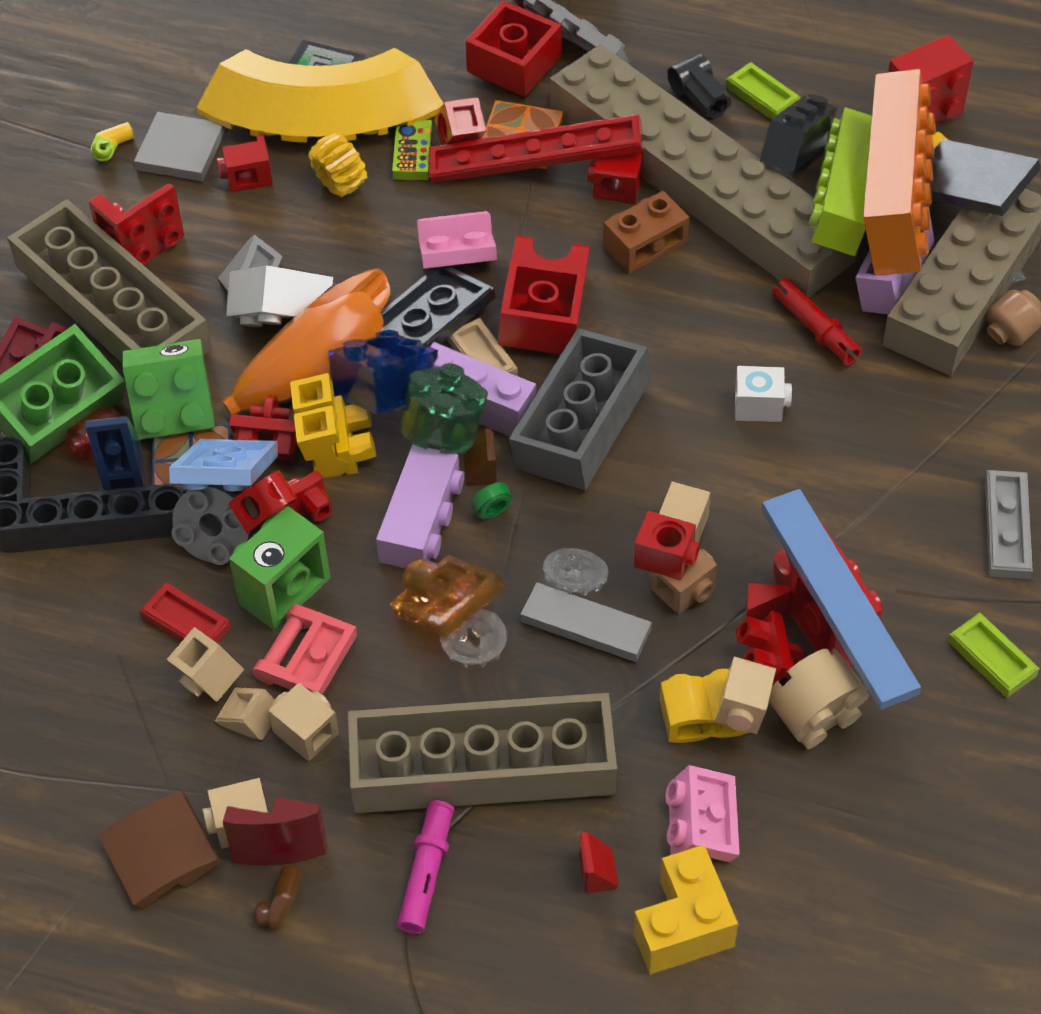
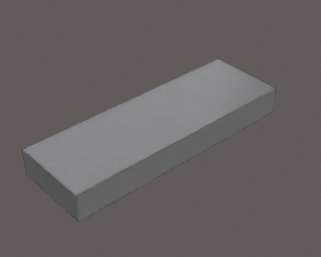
[985,470,1033,579]
[520,582,652,662]

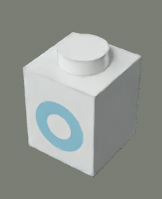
[735,366,792,422]

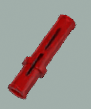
[772,278,863,366]

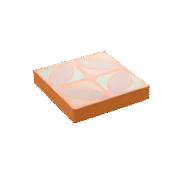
[482,100,564,170]

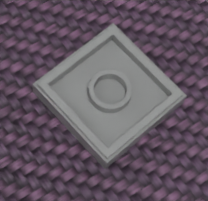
[134,112,225,182]

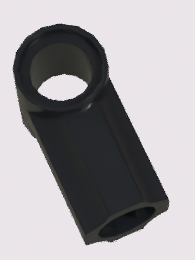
[667,54,732,120]

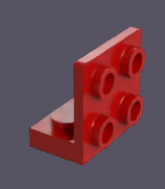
[88,183,184,265]

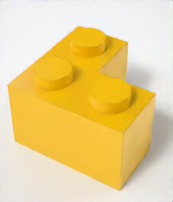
[634,845,738,975]

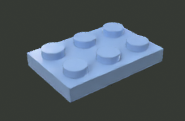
[169,439,278,491]

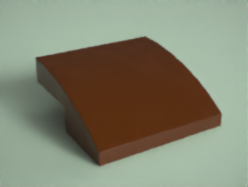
[98,791,222,910]

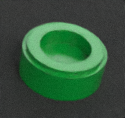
[471,482,513,519]

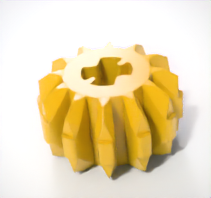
[309,133,367,197]

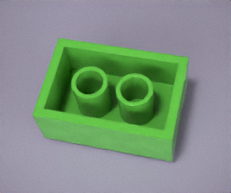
[0,324,125,465]

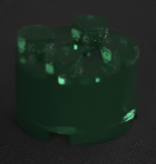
[400,363,488,454]

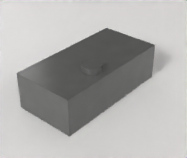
[509,328,652,491]

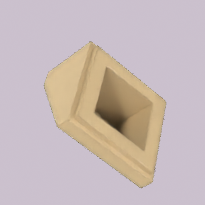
[215,687,274,740]

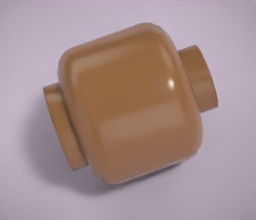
[986,290,1041,346]

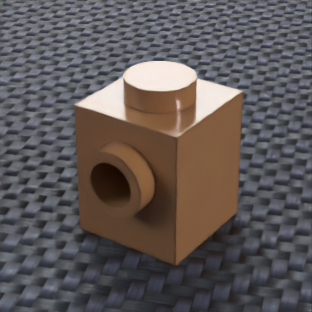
[651,549,717,615]

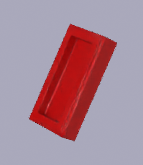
[140,582,232,644]

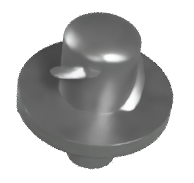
[172,485,252,565]

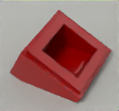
[745,583,790,621]
[579,832,619,893]

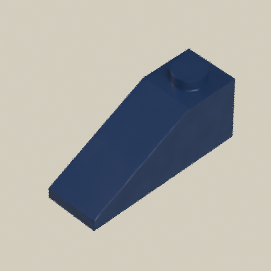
[85,416,145,490]

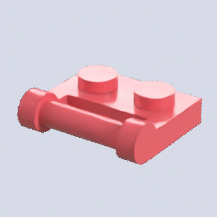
[252,604,357,695]

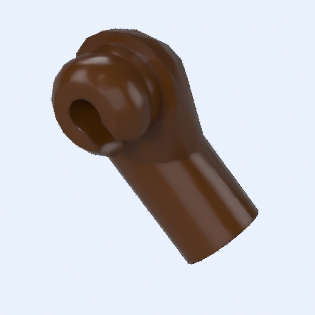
[254,865,302,930]

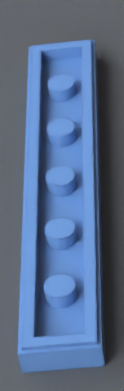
[761,489,921,710]

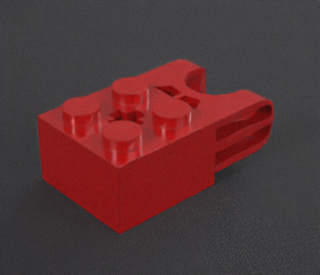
[498,235,590,354]
[773,515,883,665]

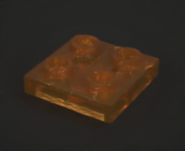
[390,555,505,638]

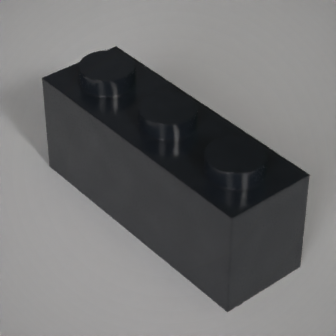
[760,94,838,172]

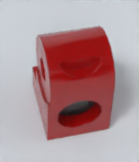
[228,471,297,534]

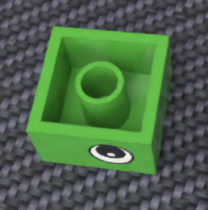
[123,339,215,440]
[229,506,331,630]

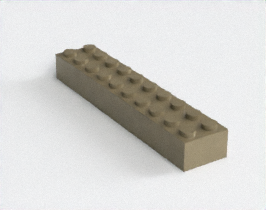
[550,44,858,298]

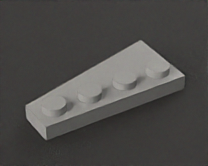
[511,0,630,64]

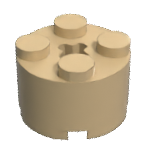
[769,648,869,749]

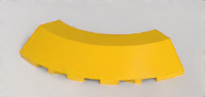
[196,48,443,142]

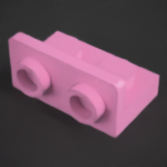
[417,211,497,269]
[665,765,740,862]

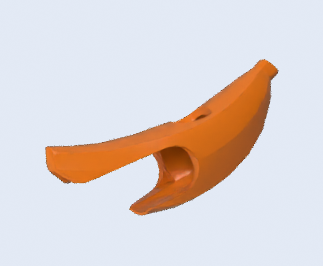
[222,268,390,415]

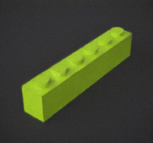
[808,107,872,256]

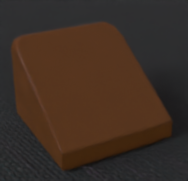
[464,429,497,486]

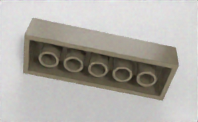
[882,189,1041,376]
[7,199,212,364]
[348,693,617,813]

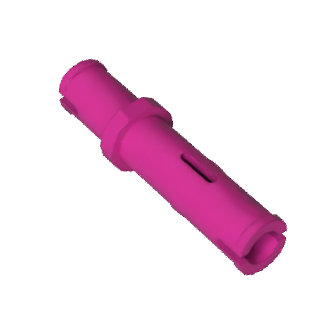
[397,800,455,934]

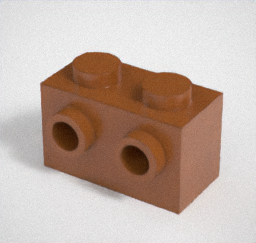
[603,191,690,274]

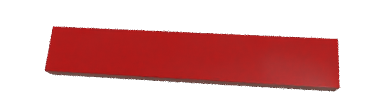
[429,114,643,184]

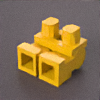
[290,373,377,478]

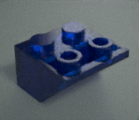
[329,330,438,414]

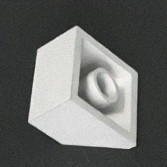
[226,265,333,327]

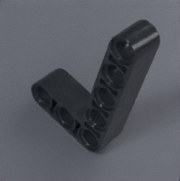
[0,437,184,553]

